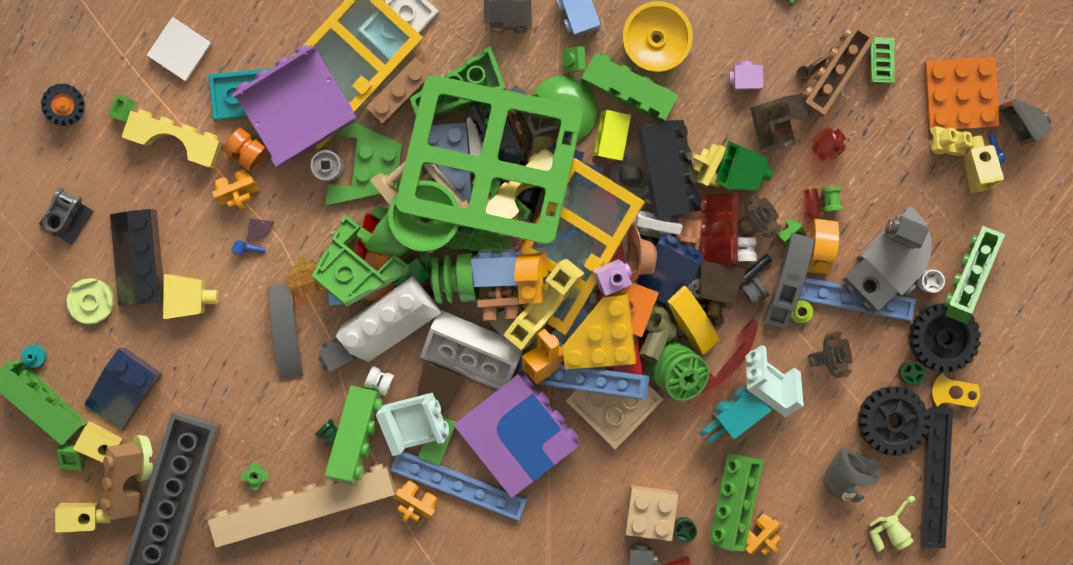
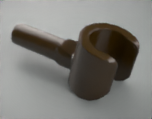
[797,57,827,80]

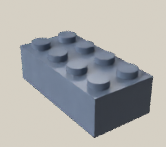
[422,123,472,221]

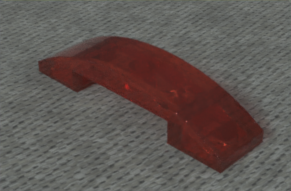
[702,318,758,392]

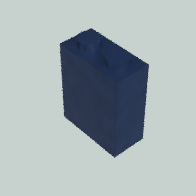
[637,234,704,306]

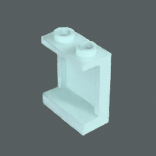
[746,345,803,417]
[376,393,449,456]

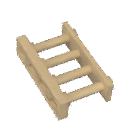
[370,147,470,253]

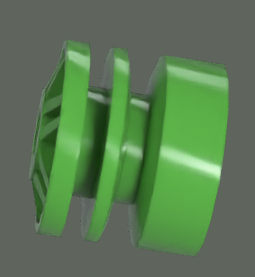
[431,253,479,304]
[647,340,709,401]

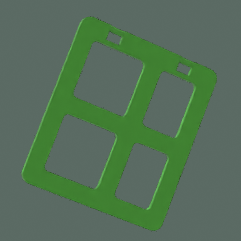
[396,75,583,244]

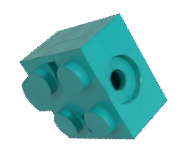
[699,385,771,444]

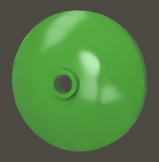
[532,75,598,145]
[388,180,459,252]

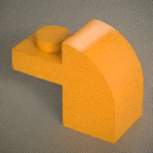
[807,219,839,275]
[514,252,548,304]
[522,329,564,384]

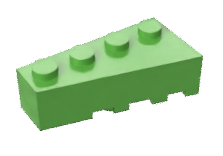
[410,46,506,121]
[581,53,679,123]
[0,359,88,445]

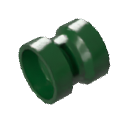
[673,516,697,543]

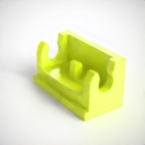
[593,110,631,161]

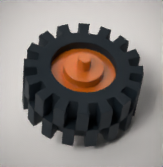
[41,83,85,126]

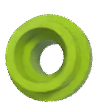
[791,300,813,323]

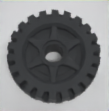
[908,303,981,372]
[858,386,930,456]

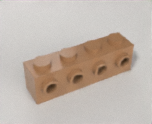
[801,24,876,118]

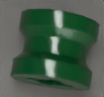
[898,361,925,385]
[314,418,338,447]

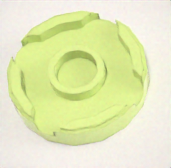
[66,278,114,325]
[132,435,153,482]

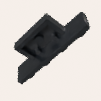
[469,102,526,184]

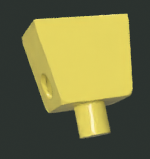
[964,136,1004,194]
[163,274,218,319]
[73,421,122,463]
[55,503,111,533]

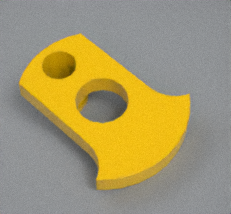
[932,373,980,407]

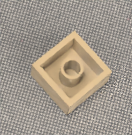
[624,485,678,541]

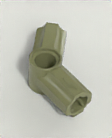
[640,300,677,363]

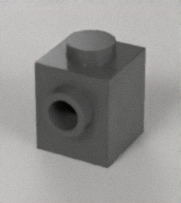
[318,338,357,372]
[628,543,657,565]

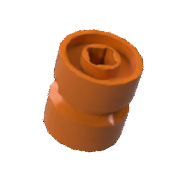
[223,128,267,171]

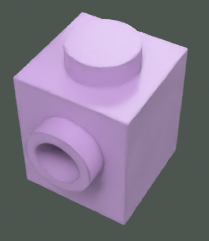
[728,61,763,91]
[592,259,632,296]

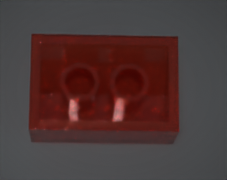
[700,193,738,264]

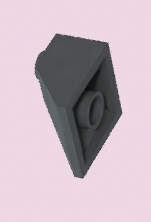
[999,99,1053,145]

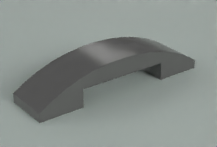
[269,283,304,378]

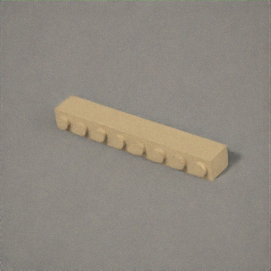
[208,464,396,548]

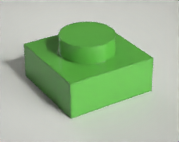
[562,46,586,73]
[109,94,136,122]
[56,445,85,471]

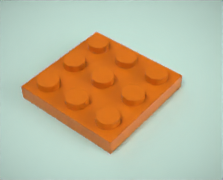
[924,57,1000,131]

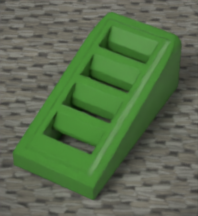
[868,37,895,85]

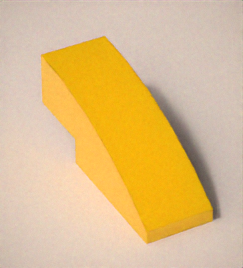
[668,286,719,355]

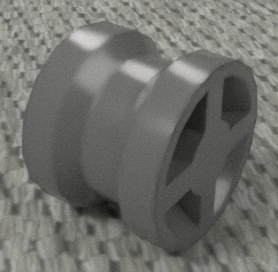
[741,277,770,306]

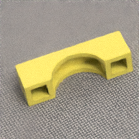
[122,109,223,169]
[486,147,554,236]
[504,259,585,350]

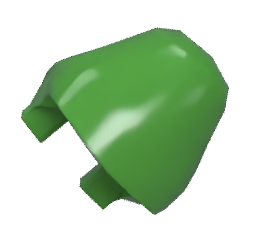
[356,206,409,257]

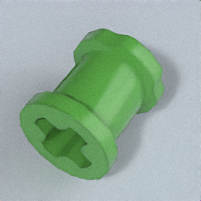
[821,187,844,212]

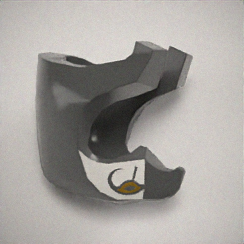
[823,447,880,503]

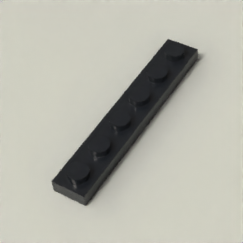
[920,408,953,549]

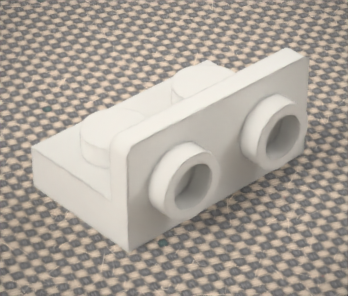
[632,211,683,238]

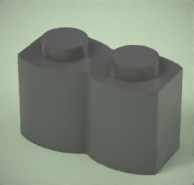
[884,216,929,249]

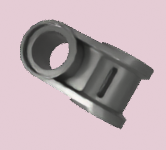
[43,187,82,234]

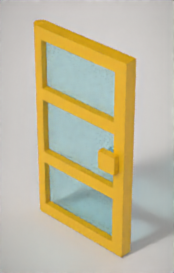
[293,0,424,150]
[505,158,645,335]

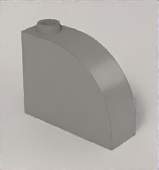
[858,206,932,295]

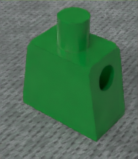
[715,141,773,190]

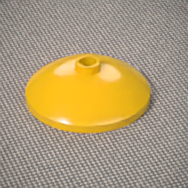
[623,1,693,72]

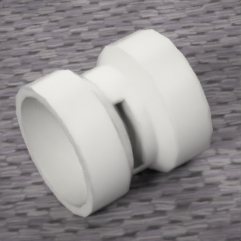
[733,238,757,261]
[917,269,945,293]
[364,366,394,396]

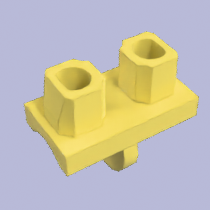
[930,126,973,157]
[692,144,726,187]

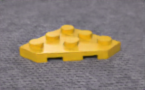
[562,293,636,370]

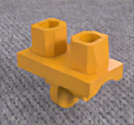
[212,169,260,210]
[394,481,437,523]
[746,514,782,556]

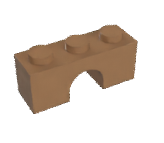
[366,57,432,126]
[101,443,143,520]

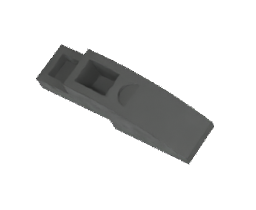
[763,233,815,329]

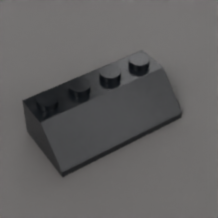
[637,120,701,219]
[110,209,164,306]

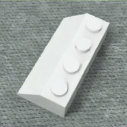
[336,276,442,362]
[420,310,523,390]

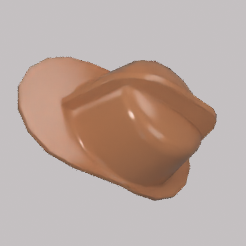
[626,225,657,281]

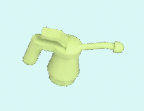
[869,496,915,552]

